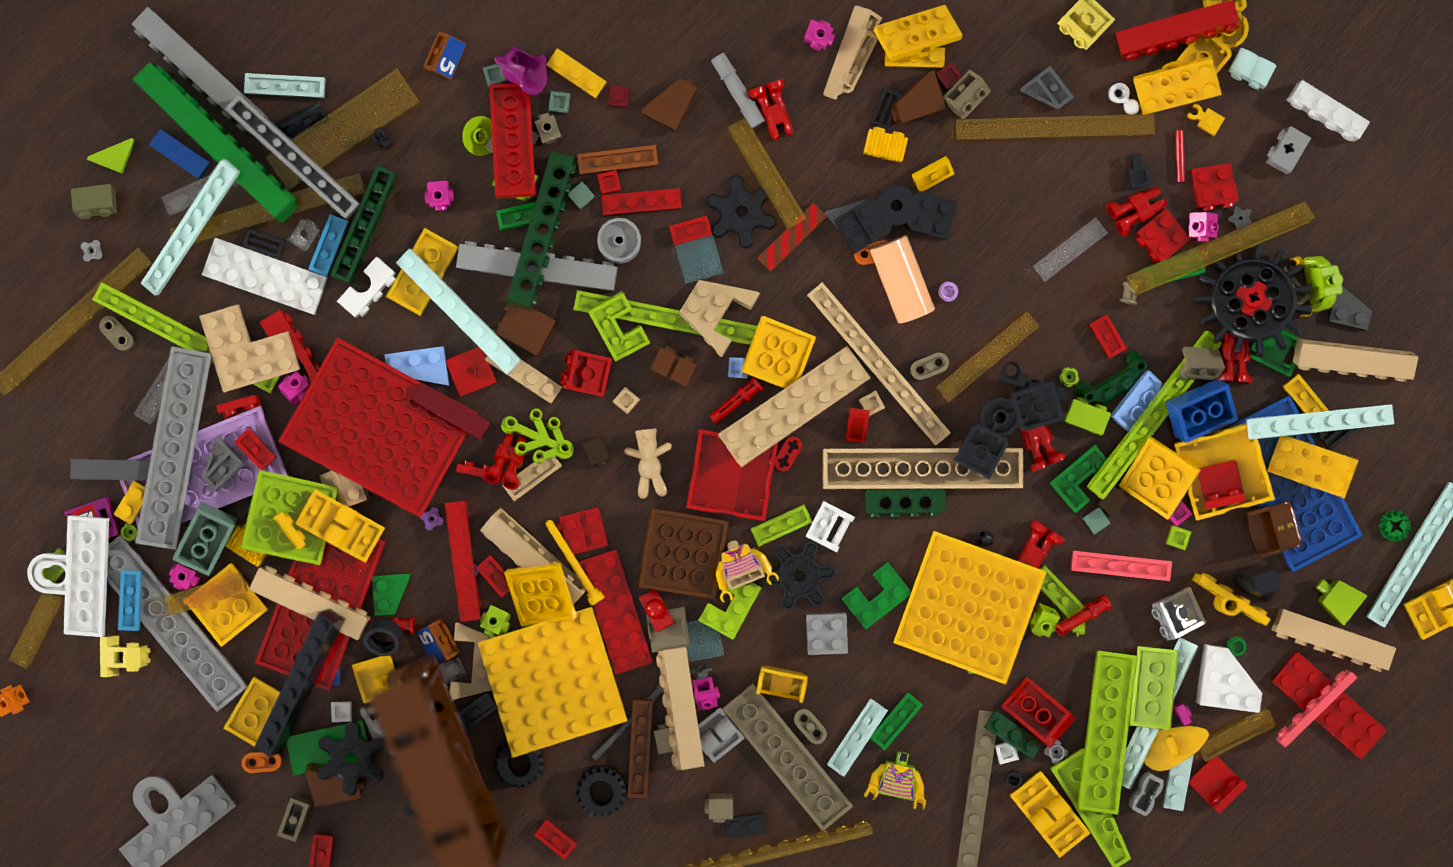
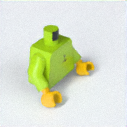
[1289,256,1343,317]

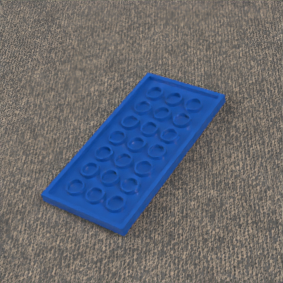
[1228,395,1363,572]

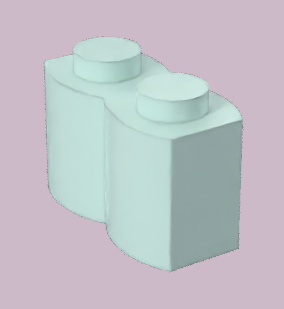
[1228,48,1277,90]

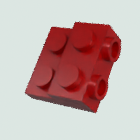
[1190,163,1239,211]
[1135,208,1191,264]
[560,349,612,397]
[557,507,608,555]

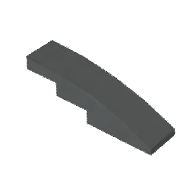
[70,459,150,480]

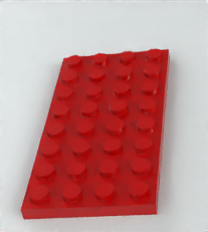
[255,539,386,691]

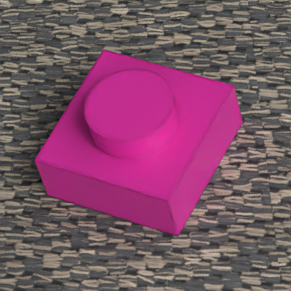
[1169,500,1192,526]
[1173,702,1192,726]

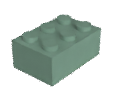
[172,501,237,576]

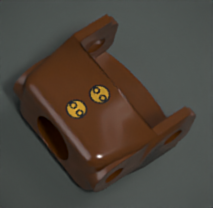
[1246,501,1302,557]

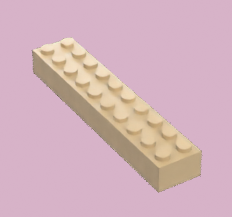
[822,448,1023,489]

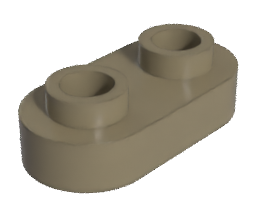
[99,316,134,351]
[910,353,949,380]
[794,708,827,744]

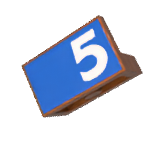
[423,31,467,80]
[416,618,461,665]

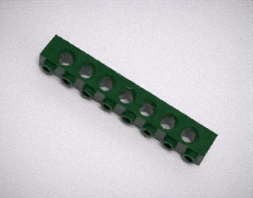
[507,151,577,311]

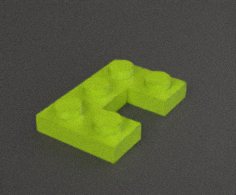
[587,291,650,362]
[698,582,762,640]

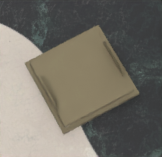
[646,607,690,653]

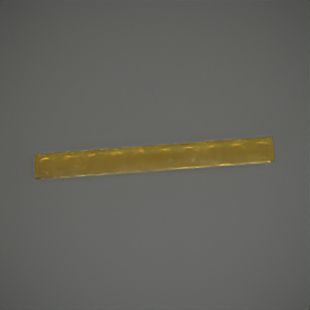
[955,114,1155,140]
[169,173,366,244]
[1126,201,1315,295]
[0,248,153,396]
[682,822,873,867]

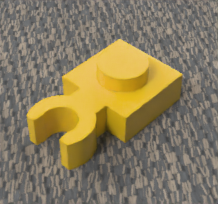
[1187,104,1225,136]

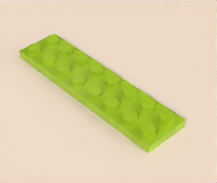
[1077,651,1137,815]

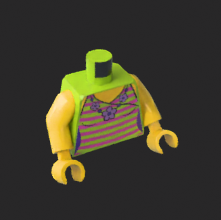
[864,751,926,809]

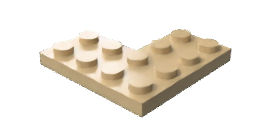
[200,305,300,392]

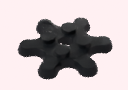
[706,175,776,248]
[763,541,837,611]
[317,722,385,796]

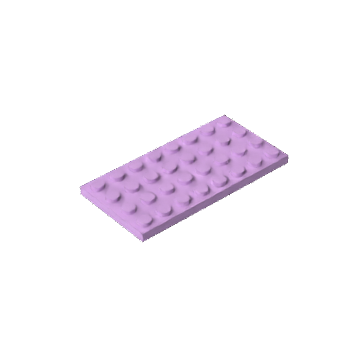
[119,406,289,526]

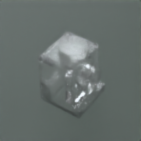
[287,219,320,251]

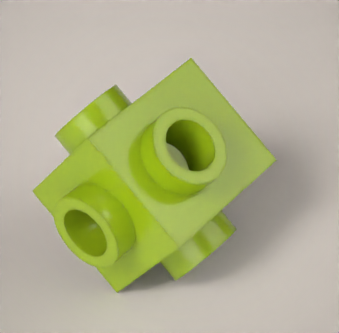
[1028,603,1060,637]
[480,605,511,638]

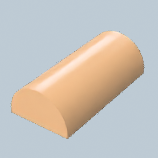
[870,235,935,323]

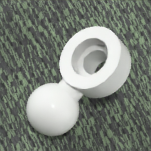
[1108,83,1140,115]

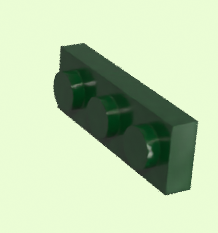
[984,711,1043,760]

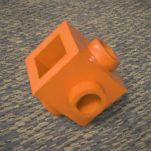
[0,684,30,717]

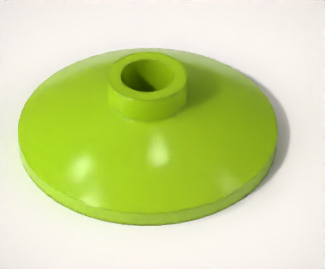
[462,116,492,156]

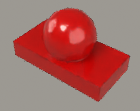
[845,408,870,443]
[639,589,674,633]

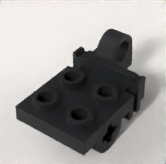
[997,361,1069,402]

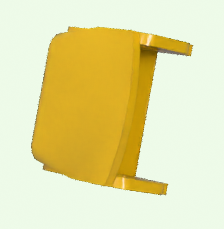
[756,666,808,703]

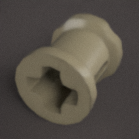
[1119,282,1141,305]

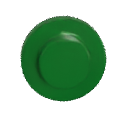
[1226,637,1246,656]

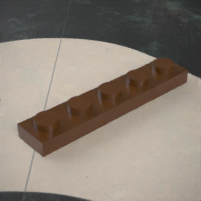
[627,699,653,798]

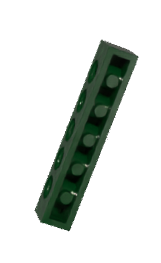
[330,165,398,284]

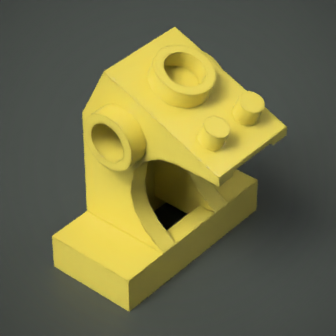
[100,636,151,677]

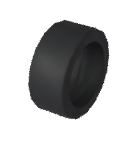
[363,618,403,656]

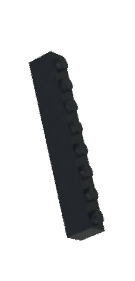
[254,609,346,757]

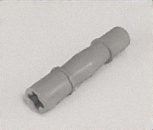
[711,53,765,129]

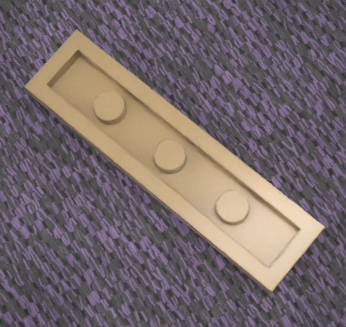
[485,356,562,404]

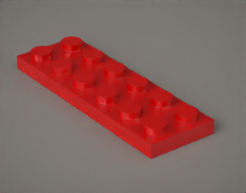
[489,83,536,199]
[579,549,653,675]
[1270,651,1387,760]

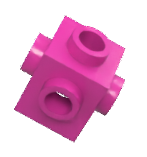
[804,20,835,51]
[425,181,454,211]
[1188,212,1218,242]
[278,371,310,406]
[169,563,200,591]
[692,677,720,710]

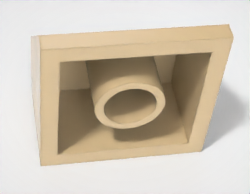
[320,471,370,507]

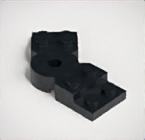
[834,185,957,254]
[954,380,1065,479]

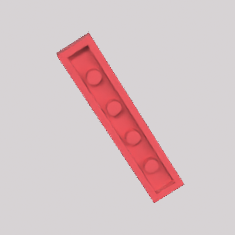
[1071,551,1172,581]
[1276,670,1357,747]

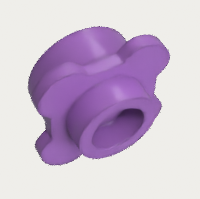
[421,507,443,530]

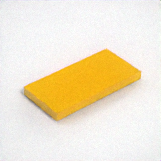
[386,228,459,316]

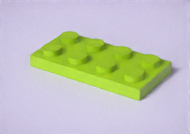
[1130,646,1179,730]

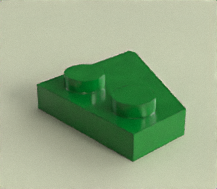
[372,573,411,616]

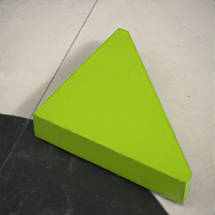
[87,138,136,174]

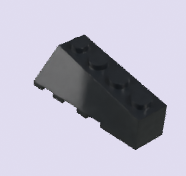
[1234,564,1282,602]

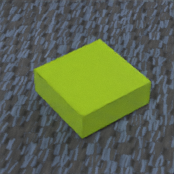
[1165,525,1191,550]

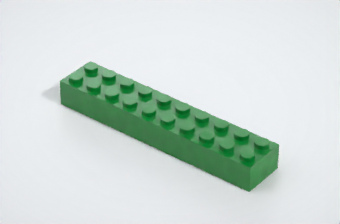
[133,62,299,223]

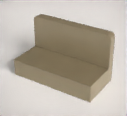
[1179,347,1225,380]

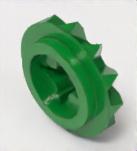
[1379,510,1411,542]

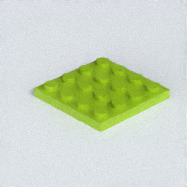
[241,470,338,565]

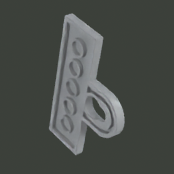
[119,774,238,867]

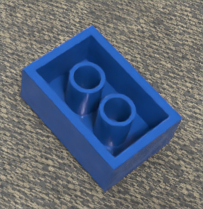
[1165,379,1238,443]

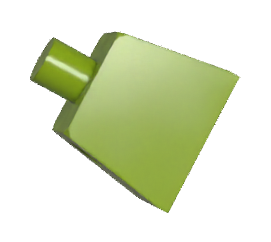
[1315,579,1367,625]

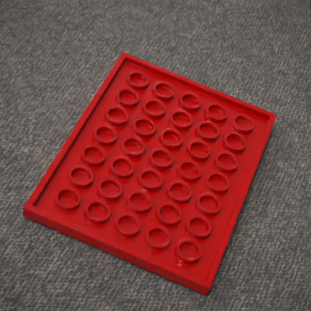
[278,338,478,518]

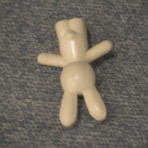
[624,428,672,499]

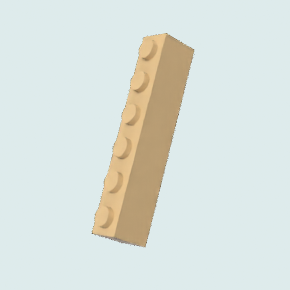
[1292,339,1418,382]
[480,508,586,605]
[249,566,371,640]
[1272,608,1396,672]
[656,647,704,770]

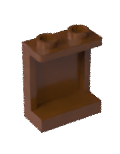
[495,303,557,356]

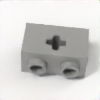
[1266,126,1311,175]

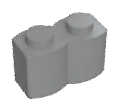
[1129,771,1164,816]

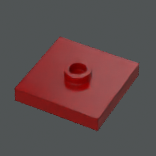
[445,347,497,397]

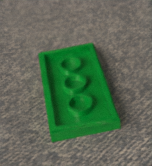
[287,720,368,776]

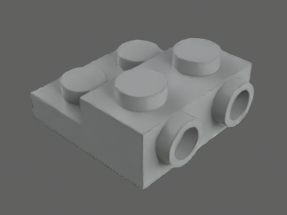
[1152,587,1206,640]

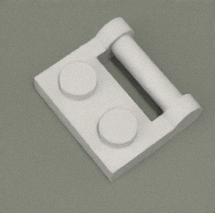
[806,501,855,552]

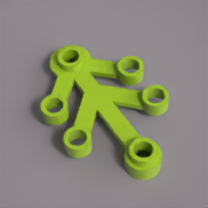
[501,409,574,464]

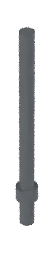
[591,682,664,760]

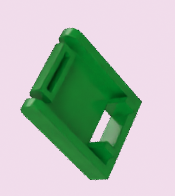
[1250,330,1301,377]

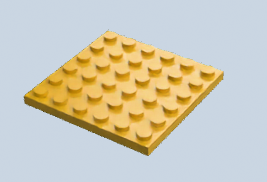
[893,531,1047,685]
[478,607,627,757]

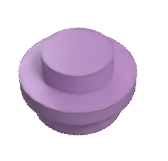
[938,282,958,302]

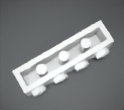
[1287,80,1370,142]

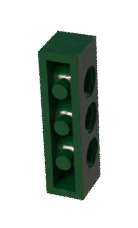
[865,488,946,517]

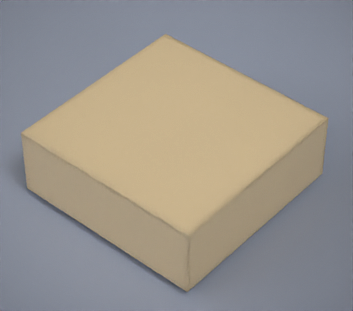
[612,387,640,414]
[858,391,885,416]

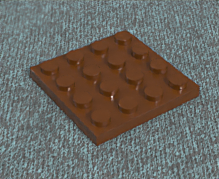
[637,508,729,599]

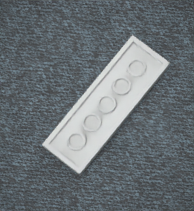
[202,238,328,315]

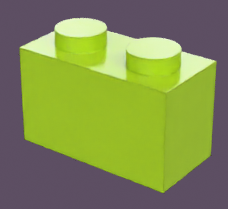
[1063,397,1111,435]

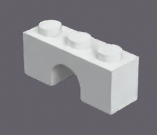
[337,257,397,318]

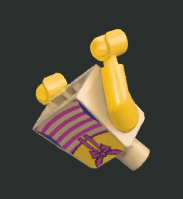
[716,541,779,602]

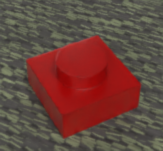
[597,170,621,195]

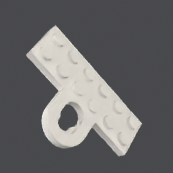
[27,515,109,637]

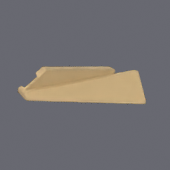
[823,6,882,99]

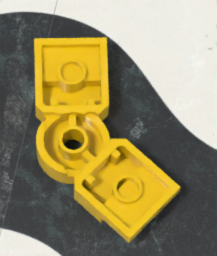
[1176,0,1249,73]

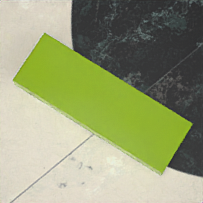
[751,504,812,547]
[1040,565,1084,618]

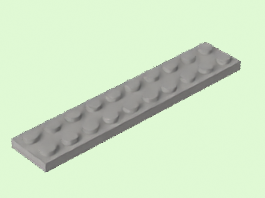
[135,346,212,550]
[107,535,248,712]

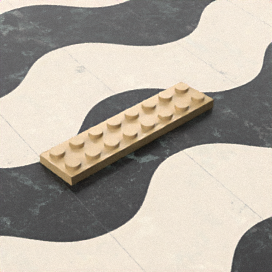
[718,346,870,467]

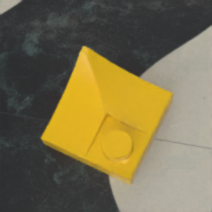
[352,655,395,703]

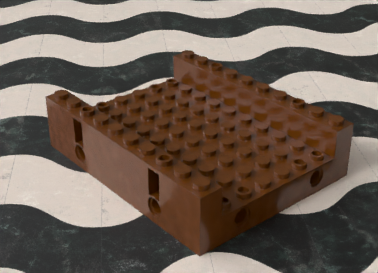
[368,653,508,867]

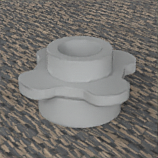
[81,240,103,262]
[1044,740,1068,764]

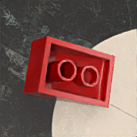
[1001,677,1075,749]

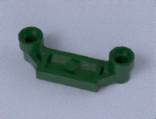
[1075,351,1147,404]

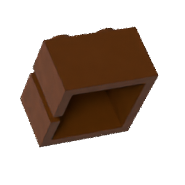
[650,346,697,387]

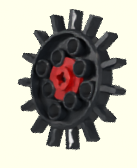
[1194,243,1312,357]

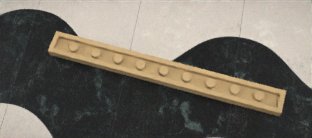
[807,282,951,446]

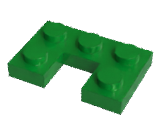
[1049,445,1107,513]
[841,562,911,629]

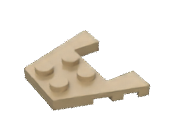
[679,280,760,357]
[450,622,493,700]

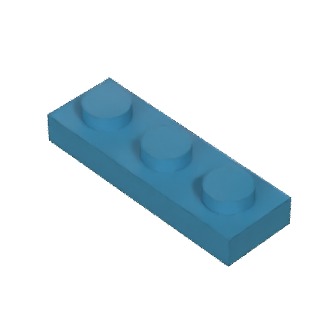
[308,214,349,277]
[118,570,143,631]

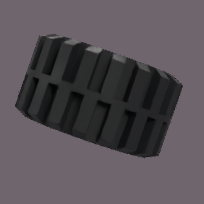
[494,740,545,789]
[576,765,627,818]

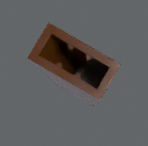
[891,70,946,125]
[641,78,697,132]
[305,763,365,807]

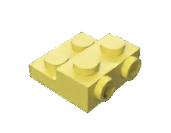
[1057,0,1115,50]

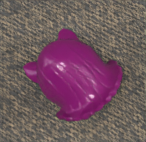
[494,46,547,95]

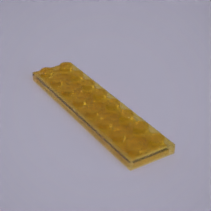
[266,69,420,191]

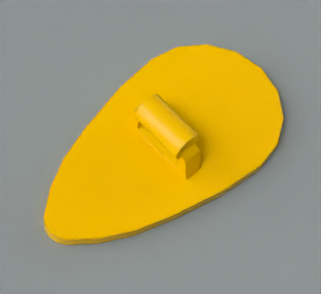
[1144,726,1209,771]

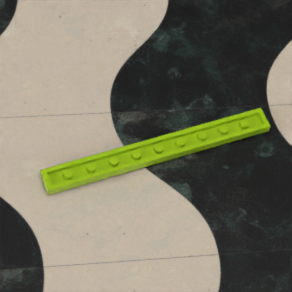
[92,282,280,393]
[573,290,758,345]
[1086,331,1222,500]

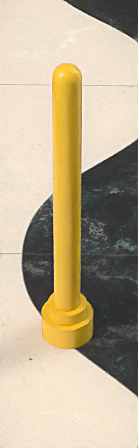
[546,520,605,606]

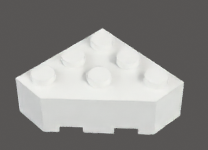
[1196,644,1262,713]

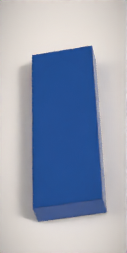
[150,129,210,179]

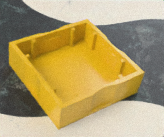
[1174,422,1275,521]

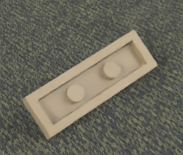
[502,456,562,501]

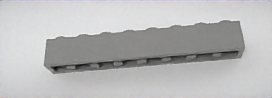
[132,7,268,134]
[225,94,361,219]
[456,241,618,292]

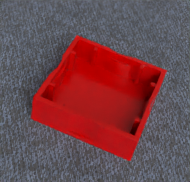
[686,430,778,521]

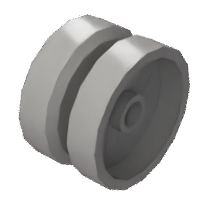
[597,218,641,264]

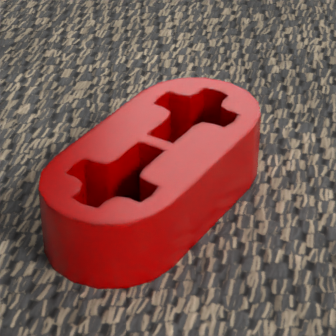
[774,437,802,471]

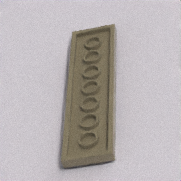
[722,683,853,831]

